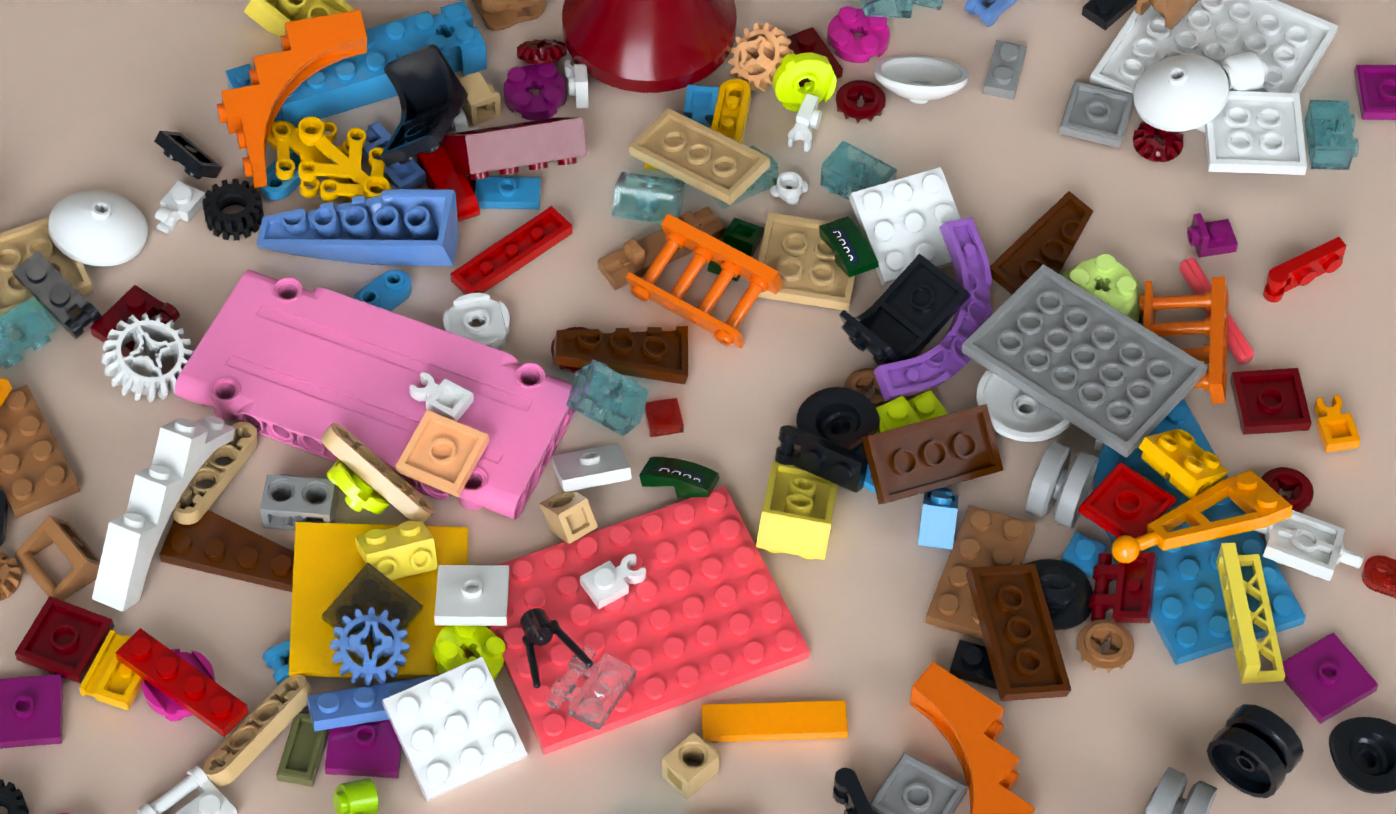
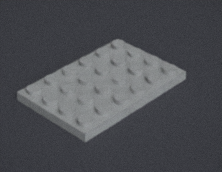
[962,264,1208,458]

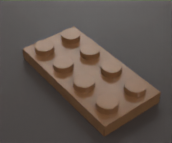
[0,384,80,518]
[926,505,1035,640]

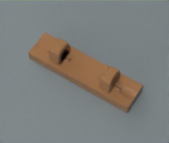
[598,207,726,290]

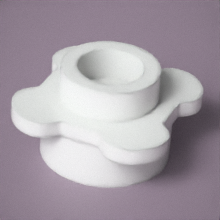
[770,172,808,205]

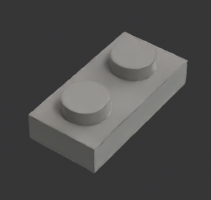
[983,40,1027,100]

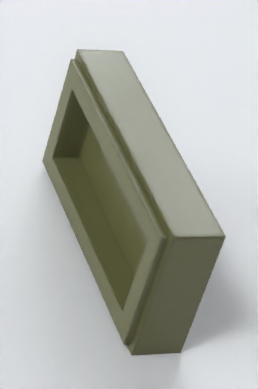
[276,712,330,787]

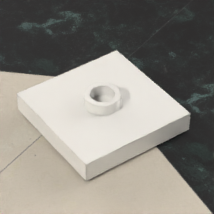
[551,443,632,492]
[434,565,510,626]

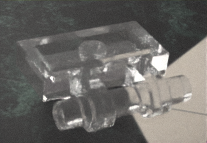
[546,646,636,731]

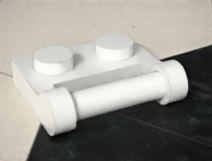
[137,765,237,814]

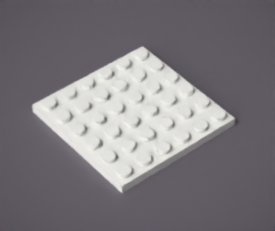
[1089,0,1338,133]

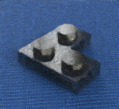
[322,562,423,637]

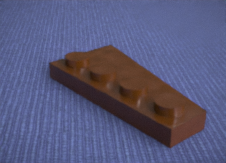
[990,191,1093,295]
[553,326,688,384]
[159,502,294,592]

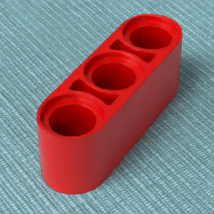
[416,144,480,222]

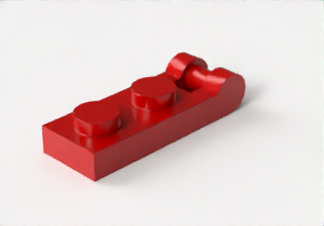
[1263,237,1347,303]

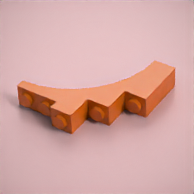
[217,10,367,188]
[910,662,1035,814]

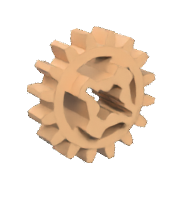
[728,23,794,92]

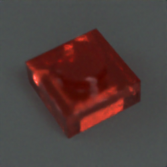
[644,398,684,438]

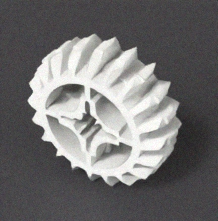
[101,312,194,403]

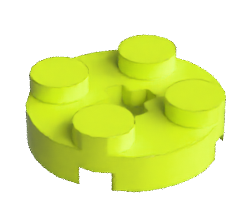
[772,53,837,112]
[326,459,390,515]
[432,625,506,681]

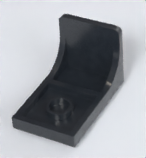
[380,44,468,167]
[839,253,970,365]

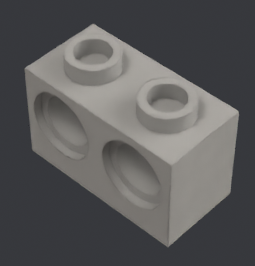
[260,474,339,531]

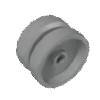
[1025,441,1099,529]
[1144,767,1217,814]

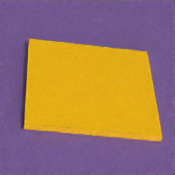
[289,522,468,680]

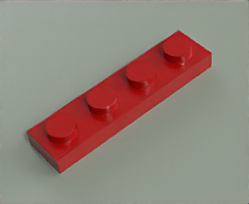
[450,206,573,295]
[115,628,249,737]

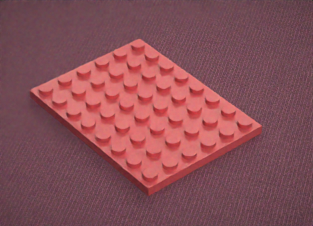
[487,486,810,755]

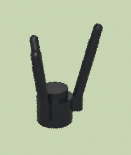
[520,608,593,688]

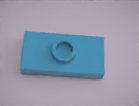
[475,176,541,210]

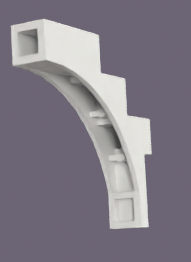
[92,416,236,612]

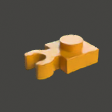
[1314,394,1361,453]

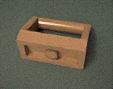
[15,515,100,601]

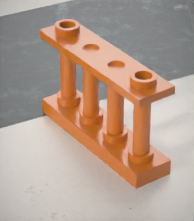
[626,213,783,348]
[1139,276,1229,404]

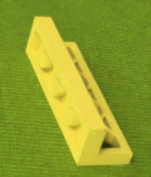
[1216,543,1285,684]

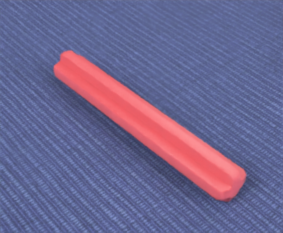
[1179,258,1254,364]

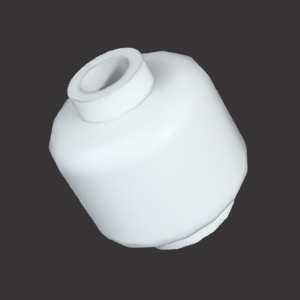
[1221,51,1268,92]

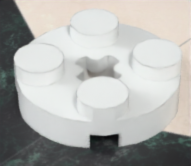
[443,293,510,349]

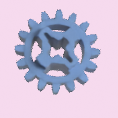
[330,607,410,687]

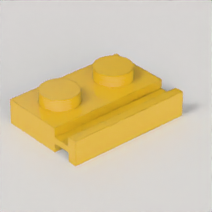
[79,630,143,711]

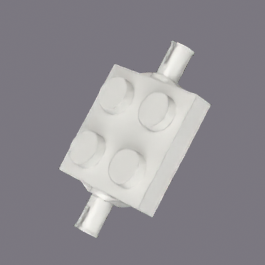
[1254,510,1364,581]

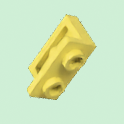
[355,521,438,585]

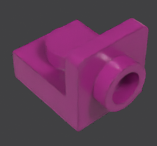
[1187,213,1238,258]

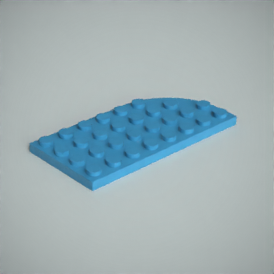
[1093,399,1306,665]

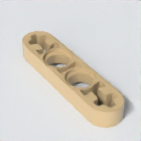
[172,421,258,525]
[321,423,435,524]
[203,674,314,787]

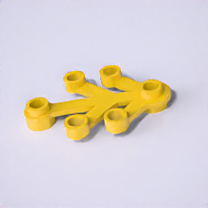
[298,117,392,202]
[267,121,356,203]

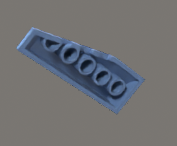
[256,189,459,266]

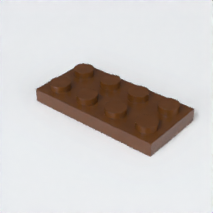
[862,404,1003,505]
[966,564,1071,701]

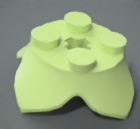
[1062,254,1143,323]

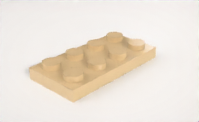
[628,108,770,205]

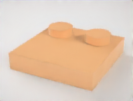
[395,410,490,497]

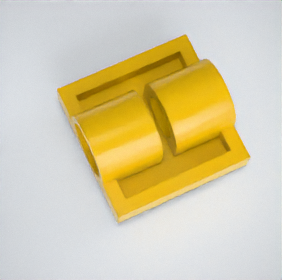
[1138,429,1228,500]

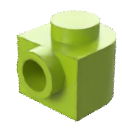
[333,778,379,814]

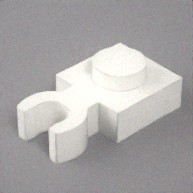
[409,372,474,422]
[580,554,646,609]

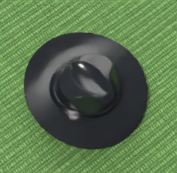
[796,387,880,451]
[1026,559,1093,630]
[1329,717,1396,794]

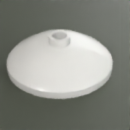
[1133,54,1229,132]
[874,55,969,104]
[48,190,148,267]
[976,370,1071,442]

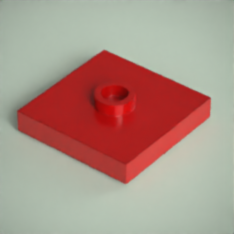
[1079,462,1177,538]

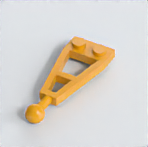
[1111,470,1292,563]

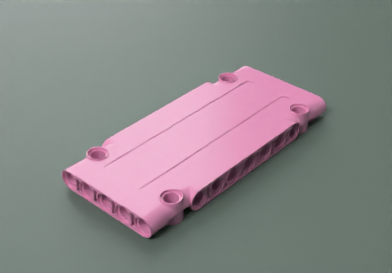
[175,269,583,520]

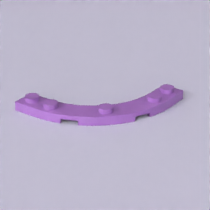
[873,217,992,401]

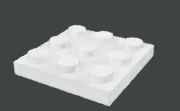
[1205,91,1307,175]
[849,167,961,286]
[382,657,528,801]

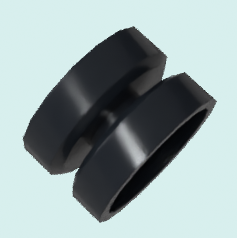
[1207,704,1304,798]

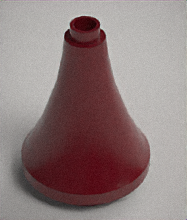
[562,0,737,93]

